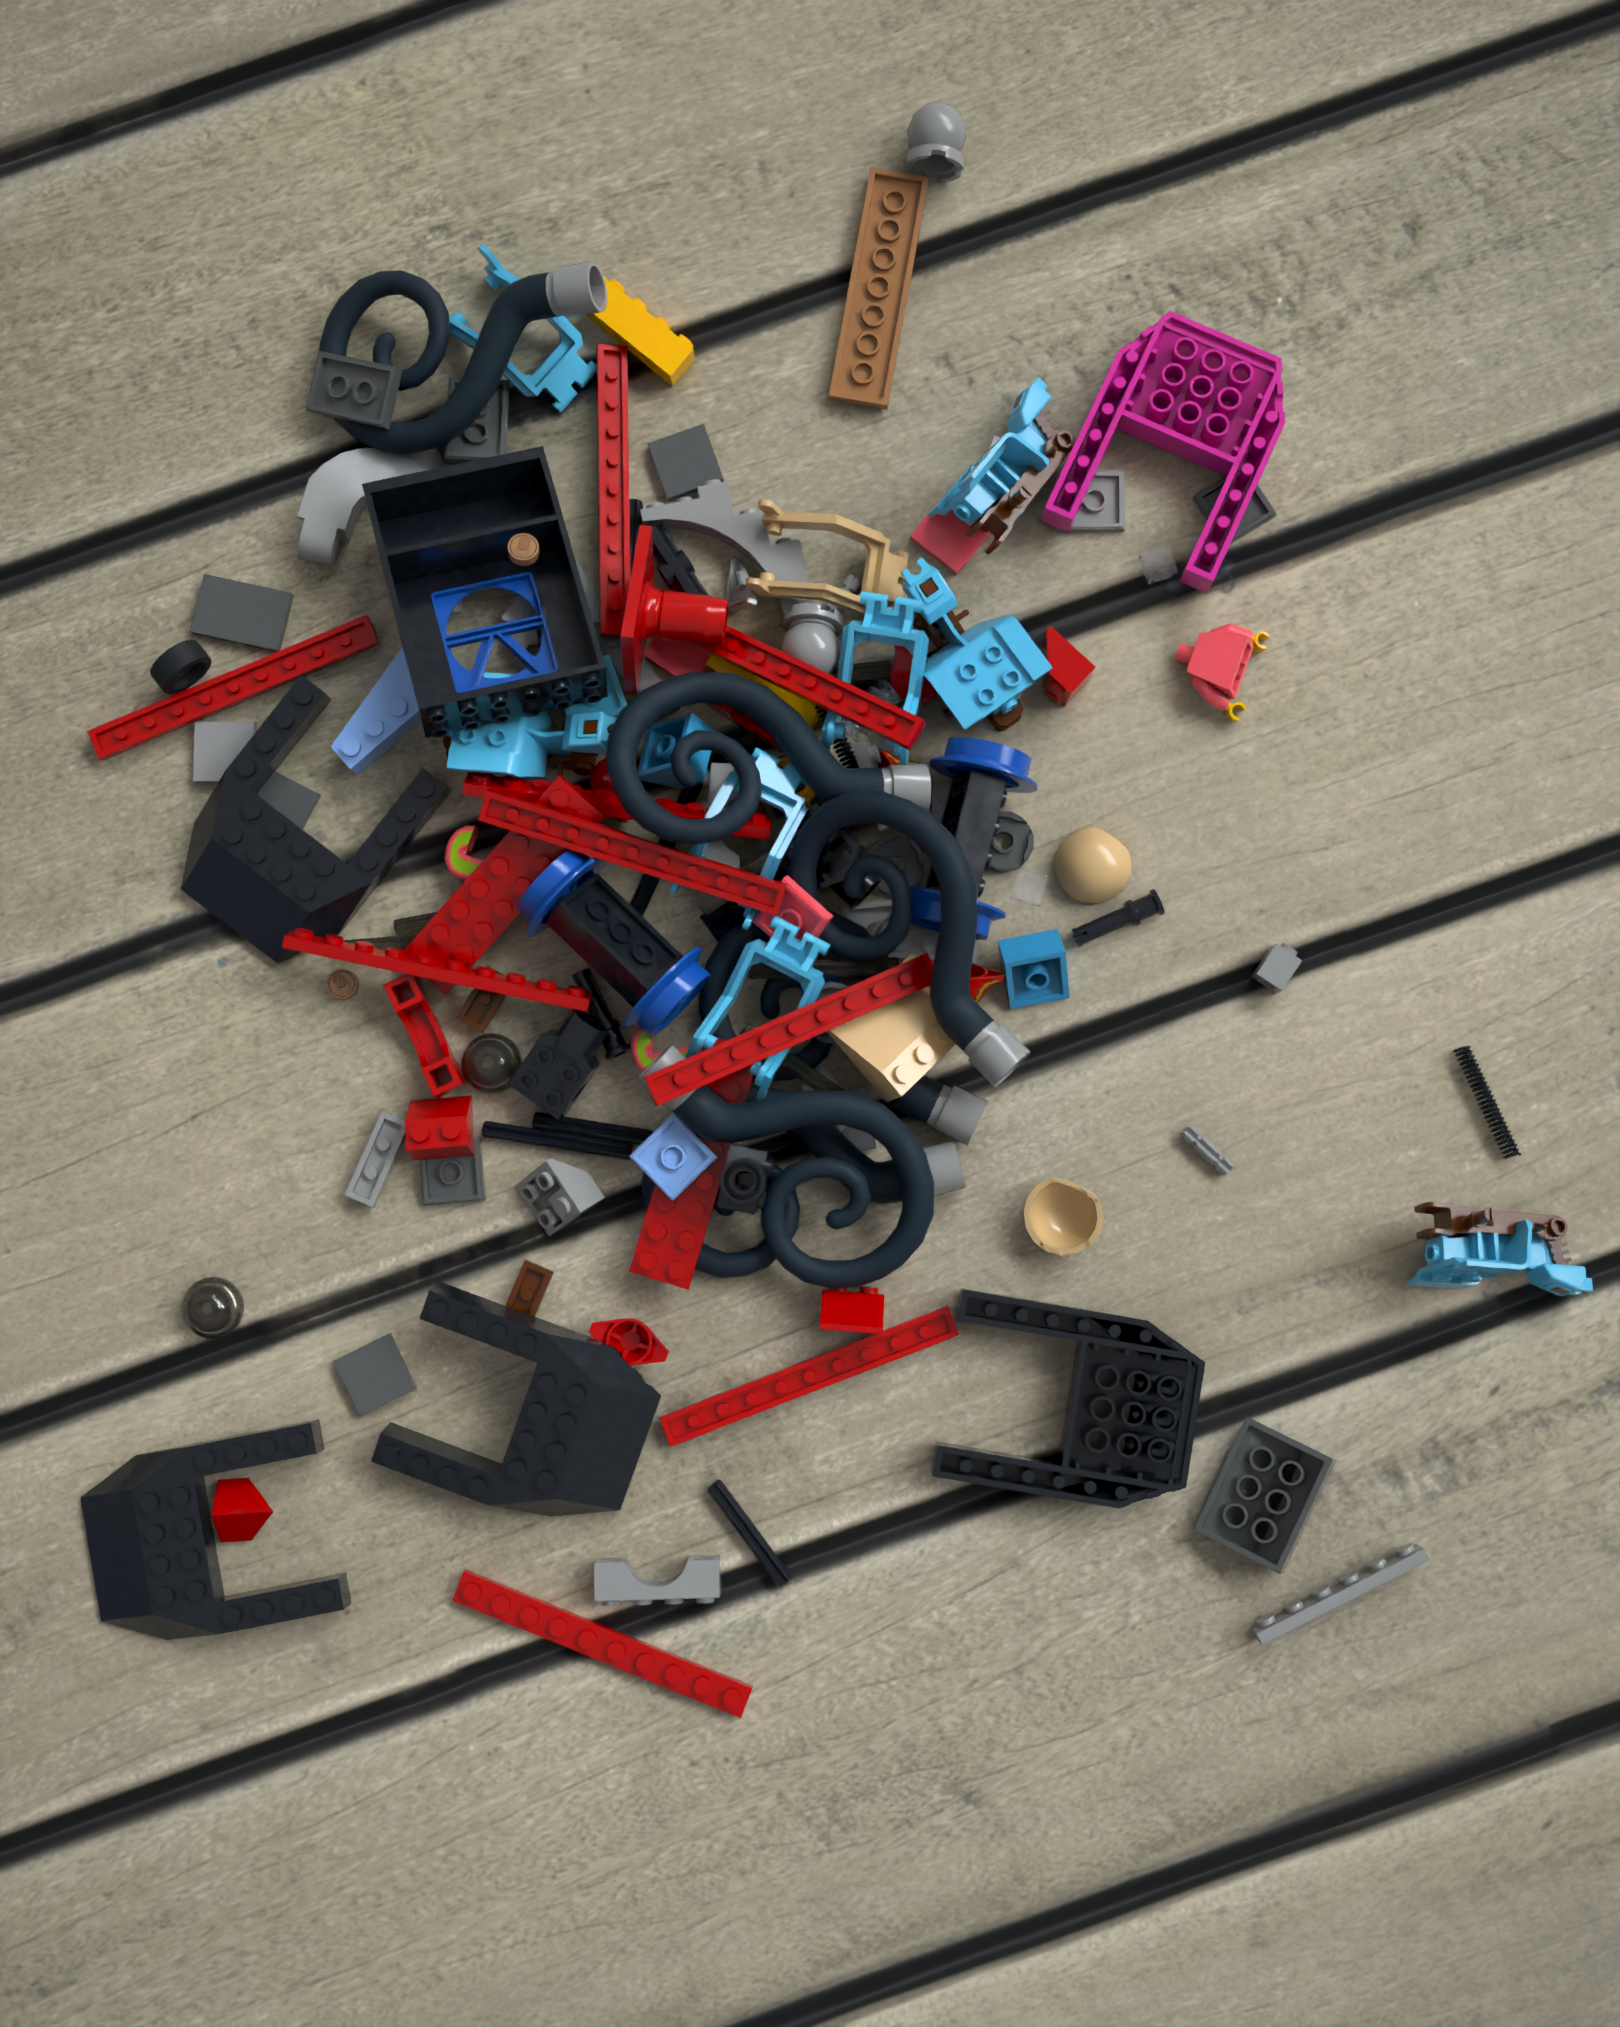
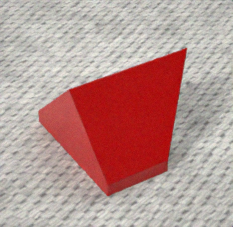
[211,1477,274,1543]

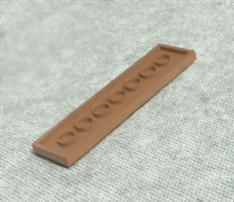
[829,167,929,410]

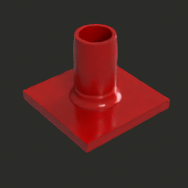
[620,525,729,695]

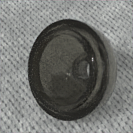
[461,1033,522,1094]
[181,1277,244,1339]

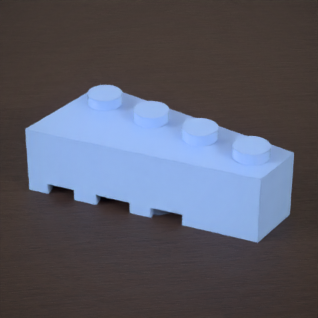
[331,647,421,776]

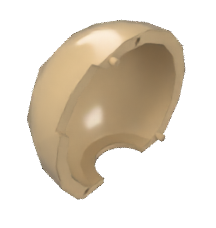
[1054,826,1132,904]
[1023,1177,1104,1256]

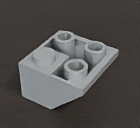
[516,1158,605,1236]

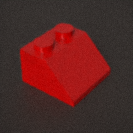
[1041,626,1096,707]
[405,1095,474,1161]
[820,1286,885,1334]

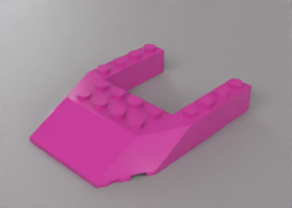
[1041,311,1286,593]

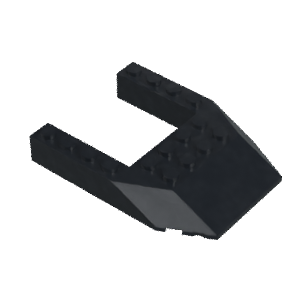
[181,675,451,964]
[371,1281,661,1516]
[931,1288,1205,1508]
[81,1419,351,1640]

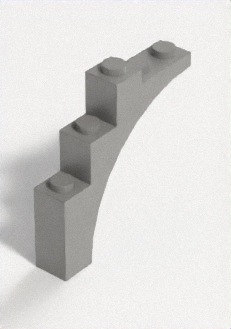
[640,479,812,616]

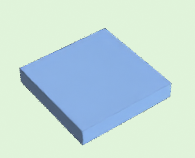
[629,1113,718,1201]

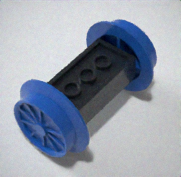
[910,737,1038,940]
[517,849,711,1038]

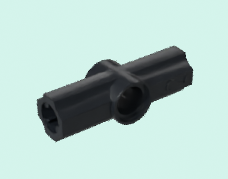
[652,524,709,596]

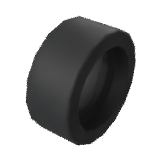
[150,639,212,695]

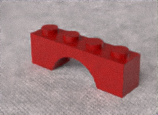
[383,974,467,1098]

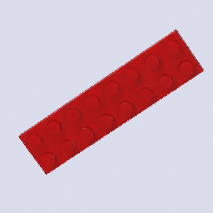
[404,775,607,995]
[629,1038,754,1290]

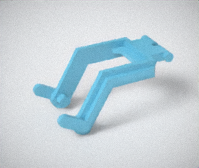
[449,244,596,413]
[821,591,929,764]
[669,747,807,930]
[685,915,831,1101]

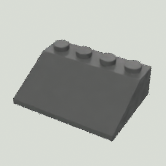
[1193,1416,1336,1574]

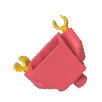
[1176,624,1269,721]

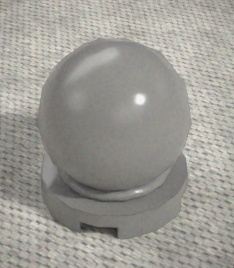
[905,102,966,183]
[780,602,844,674]

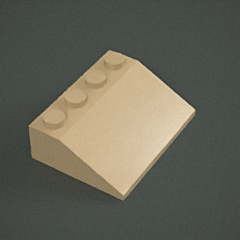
[827,954,956,1102]

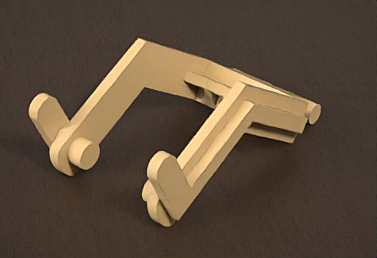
[746,499,909,616]

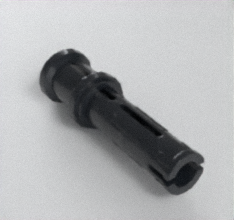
[1071,889,1165,947]
[572,968,631,1060]

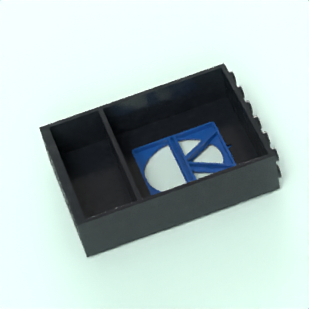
[362,446,608,738]

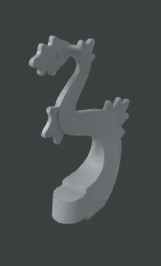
[297,448,541,650]

